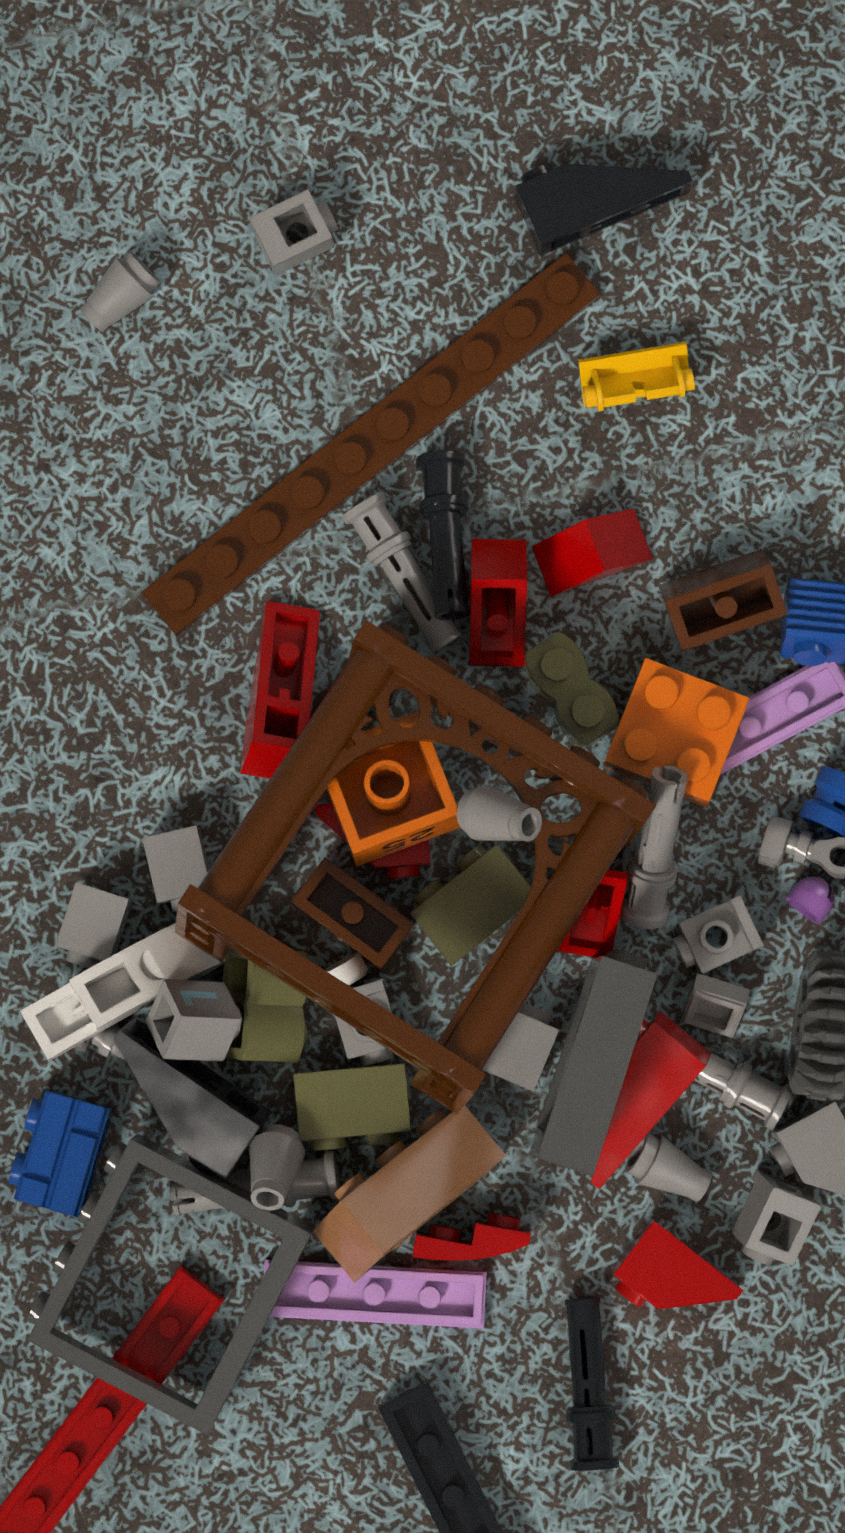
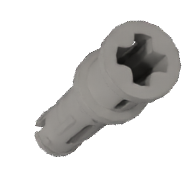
[342,491,463,653]
[620,765,688,929]
[644,1016,793,1130]
[170,1150,341,1216]

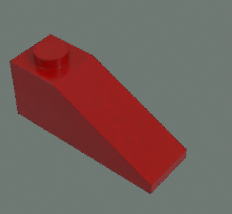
[240,601,320,779]
[591,1011,711,1189]

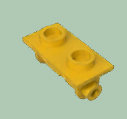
[578,341,695,412]

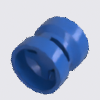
[798,766,845,837]

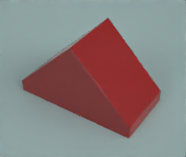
[532,508,653,598]
[557,869,628,958]

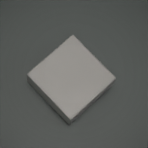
[680,973,750,1038]

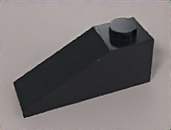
[514,164,693,256]
[114,1018,273,1180]

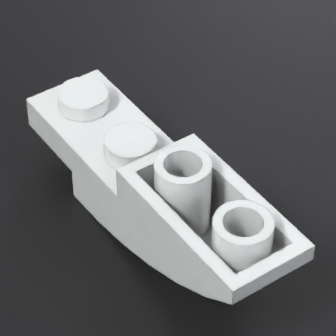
[20,923,226,1062]

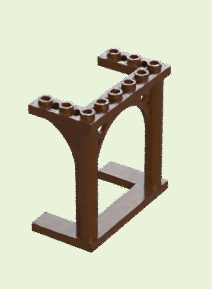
[175,620,656,1114]

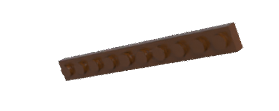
[141,253,600,636]

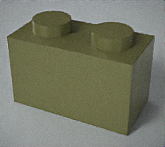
[410,844,531,966]
[294,1063,411,1150]

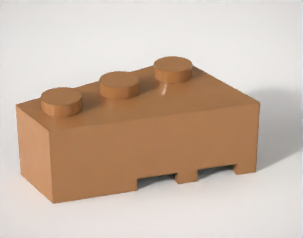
[313,1105,506,1283]

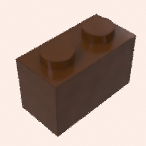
[658,549,788,651]
[291,857,415,970]

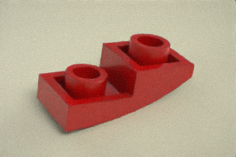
[412,1212,531,1261]

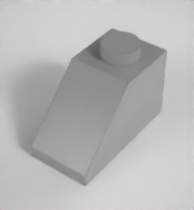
[769,1100,845,1195]

